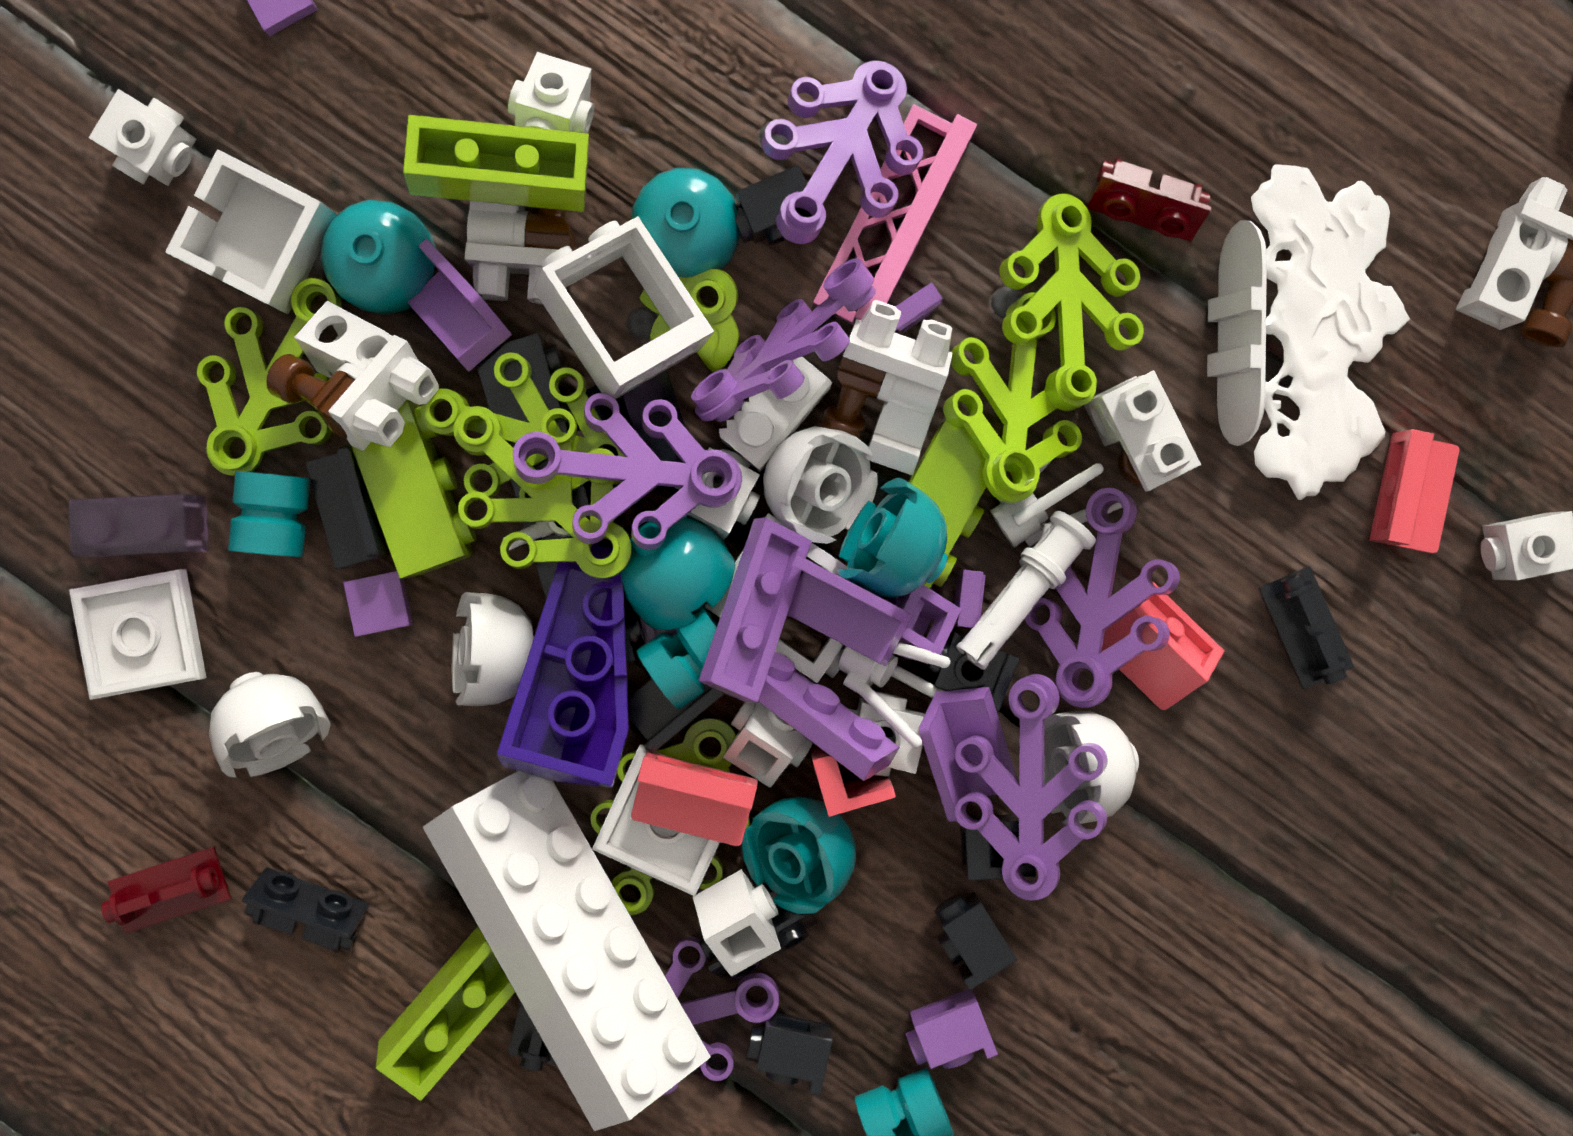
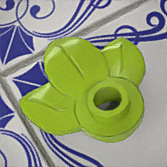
[640,268,740,372]

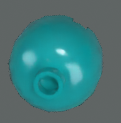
[631,167,740,277]
[320,200,436,315]
[838,477,947,598]
[621,516,736,630]
[742,796,856,914]

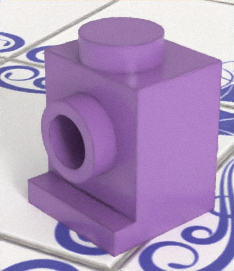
[885,585,962,660]
[906,989,998,1069]

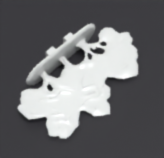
[1207,164,1410,500]

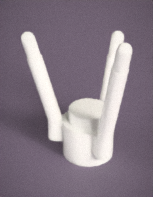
[990,460,1123,547]
[838,642,950,748]

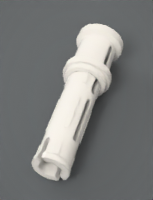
[956,511,1096,670]

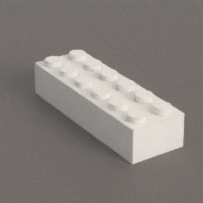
[423,771,711,1131]

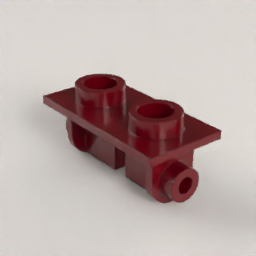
[1087,158,1212,242]
[101,846,232,934]

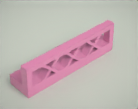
[813,104,977,325]

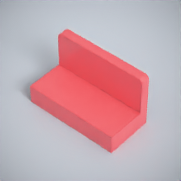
[1369,429,1459,553]
[1101,581,1225,710]
[810,746,896,817]
[631,752,758,846]

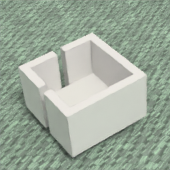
[165,149,337,314]

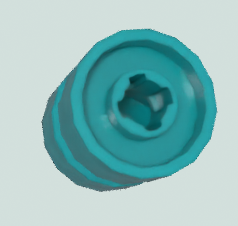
[228,471,310,557]
[636,605,718,710]
[855,1067,954,1136]

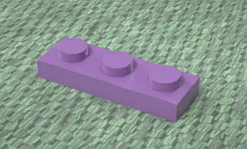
[699,517,811,703]
[759,652,900,781]

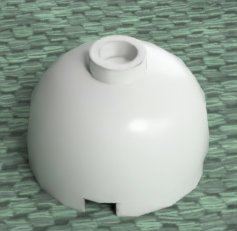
[763,426,878,544]
[451,592,534,706]
[209,672,331,777]
[1044,711,1139,825]

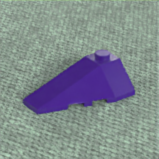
[497,536,629,788]

